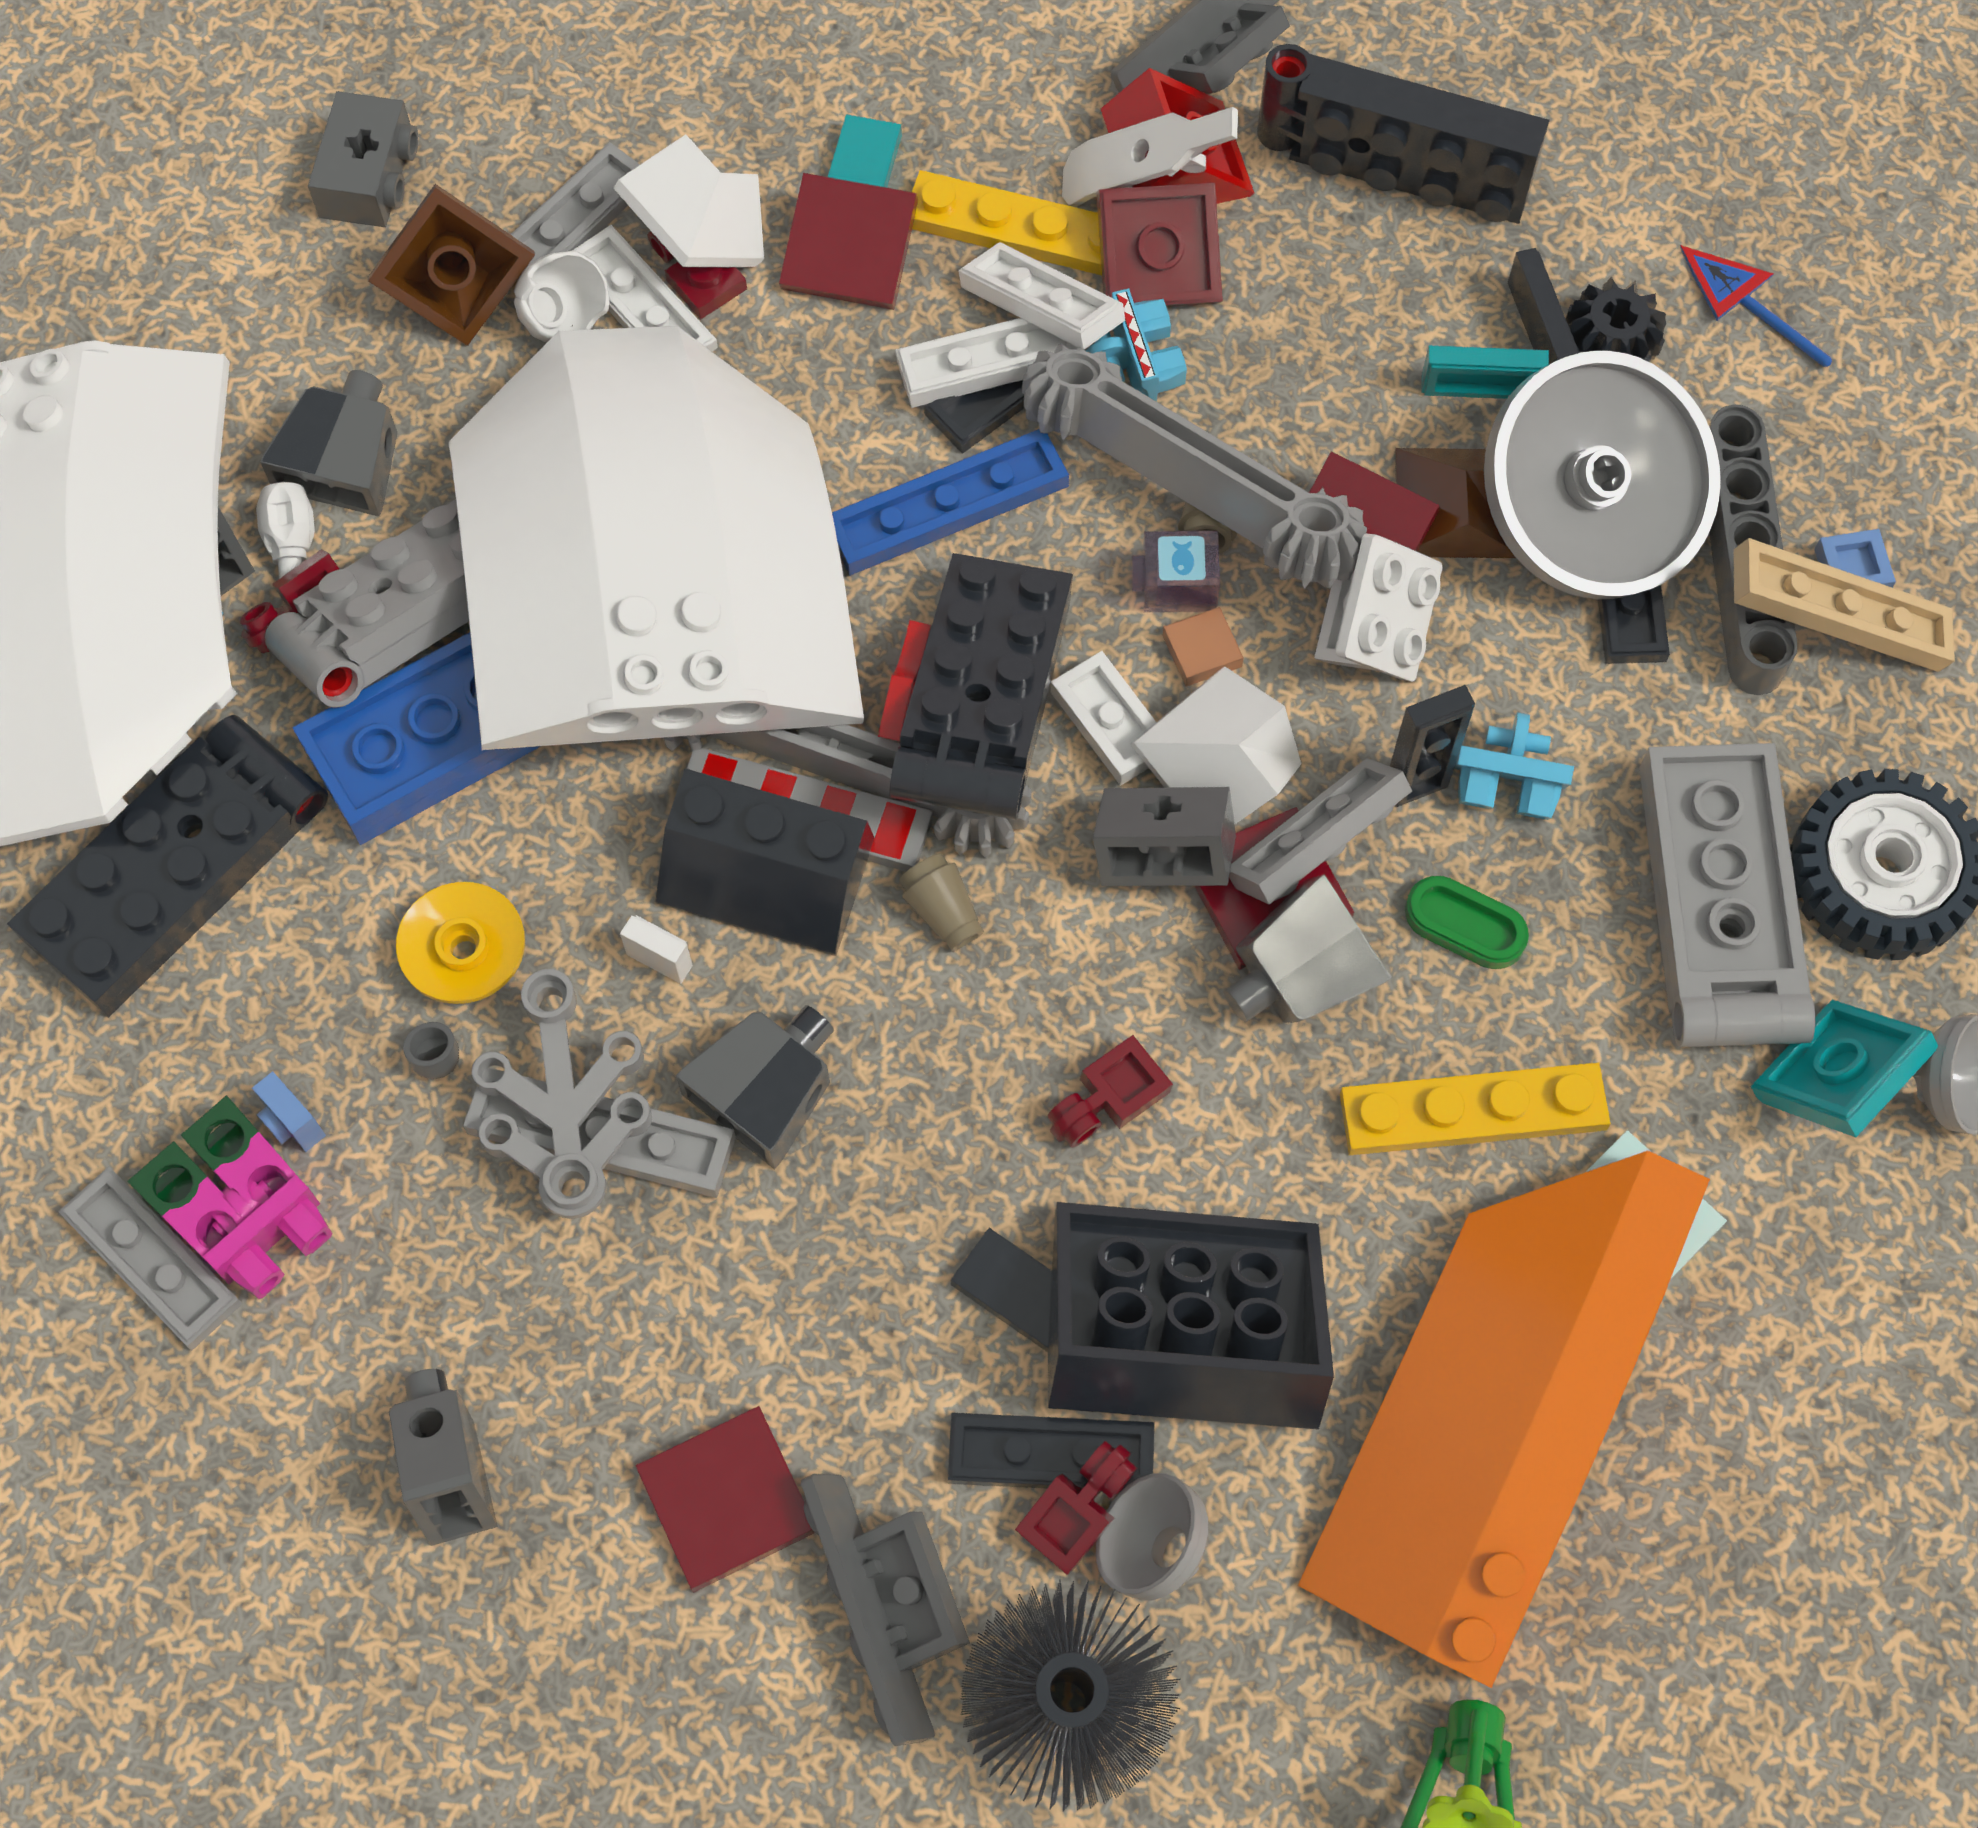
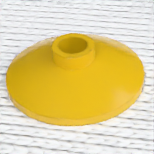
[396,882,525,1004]

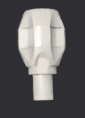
[256,482,315,579]

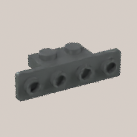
[1111,0,1290,94]
[801,1474,970,1746]

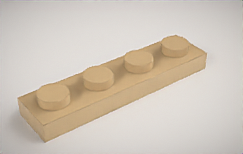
[1734,538,1955,672]

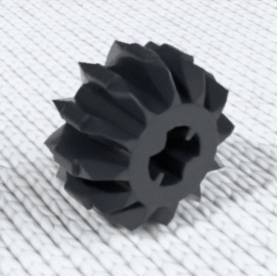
[1566,277,1666,362]

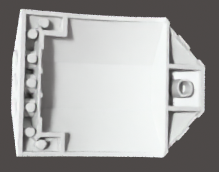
[449,326,864,750]
[0,340,237,846]

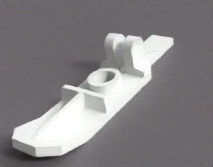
[1062,107,1238,208]

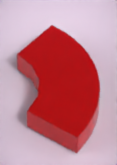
[878,620,932,741]

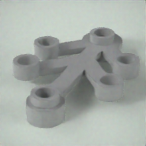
[472,969,652,1219]

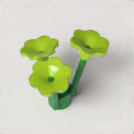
[1400,1699,1522,1828]

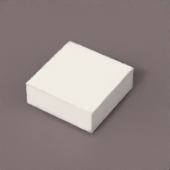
[620,915,693,984]

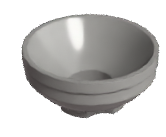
[1912,1014,1978,1135]
[1096,1473,1208,1601]

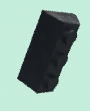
[655,768,874,956]

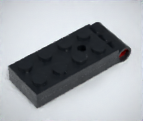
[1257,44,1550,224]
[889,553,1073,820]
[7,715,328,1018]

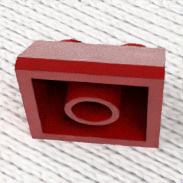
[1100,68,1254,204]

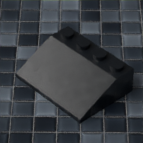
[1048,1202,1334,1430]

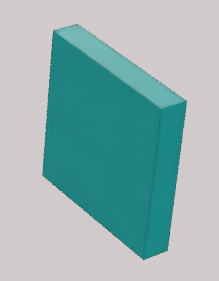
[1750,999,1938,1138]

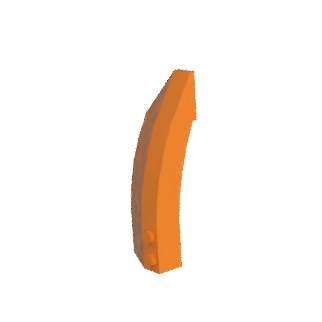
[1298,1150,1710,1688]

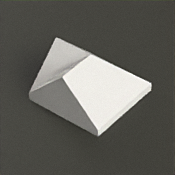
[613,134,764,267]
[1130,667,1301,824]

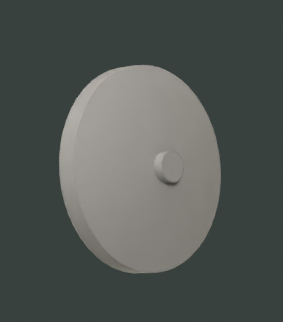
[1484,351,1720,599]

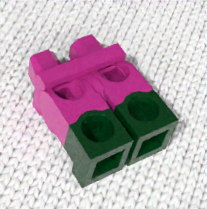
[127,1095,333,1299]

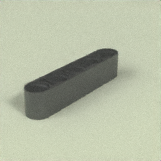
[1709,404,1797,695]

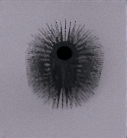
[960,1580,1181,1812]

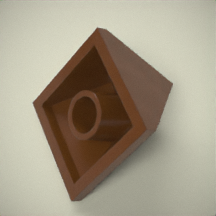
[368,184,535,346]
[1395,448,1516,558]

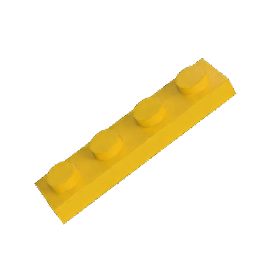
[912,170,1102,275]
[1340,1062,1611,1156]

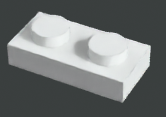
[1051,651,1156,786]

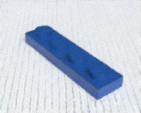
[832,429,1069,576]

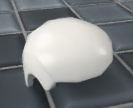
[514,251,610,343]

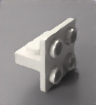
[1314,533,1442,682]

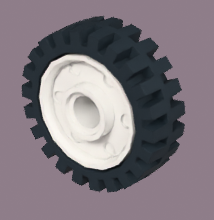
[1790,768,1978,961]

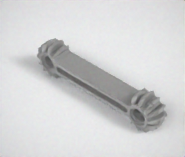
[1022,344,1367,589]
[652,725,1031,858]

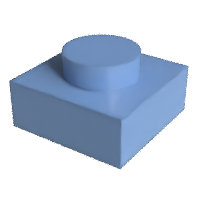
[1814,529,1896,588]
[252,1071,326,1152]

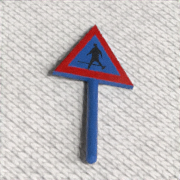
[1680,245,1832,367]

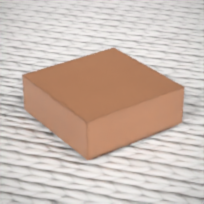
[1162,607,1244,687]

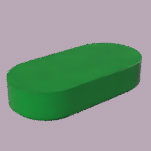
[1405,876,1529,969]

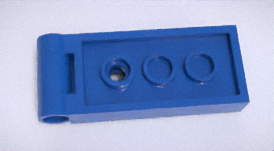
[292,632,541,845]

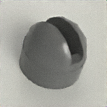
[403,1022,459,1080]

